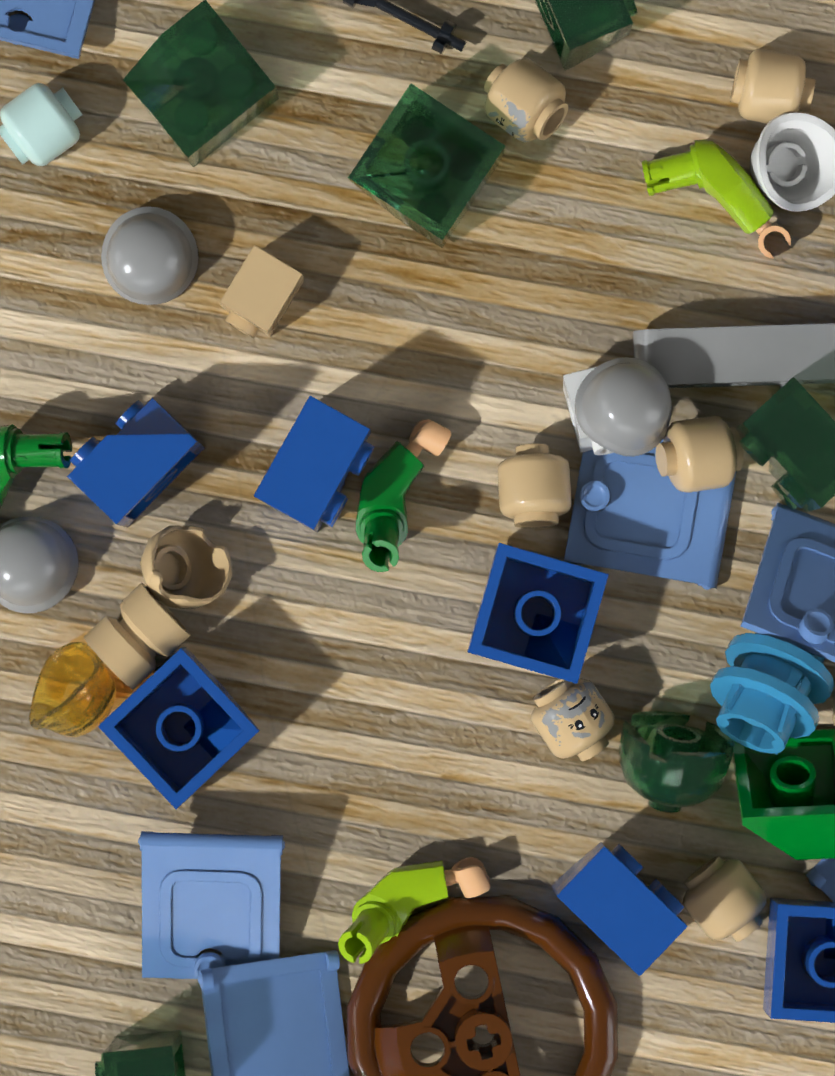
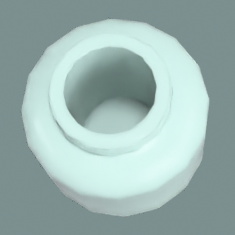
[0,83,83,166]

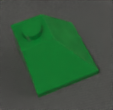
[730,729,835,860]

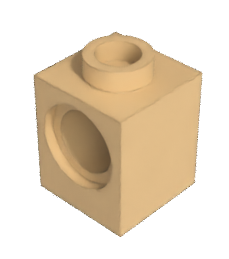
[219,245,305,338]

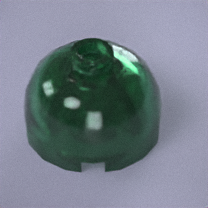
[619,711,735,813]

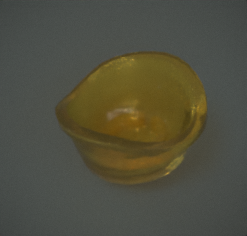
[29,642,117,737]

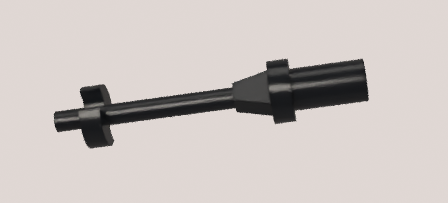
[343,0,466,54]

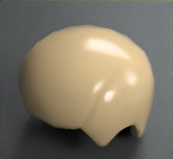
[140,525,232,609]

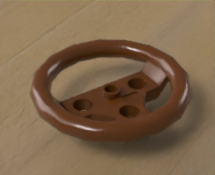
[347,896,618,1076]

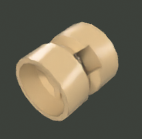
[84,583,191,690]

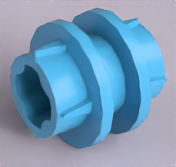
[710,633,834,754]

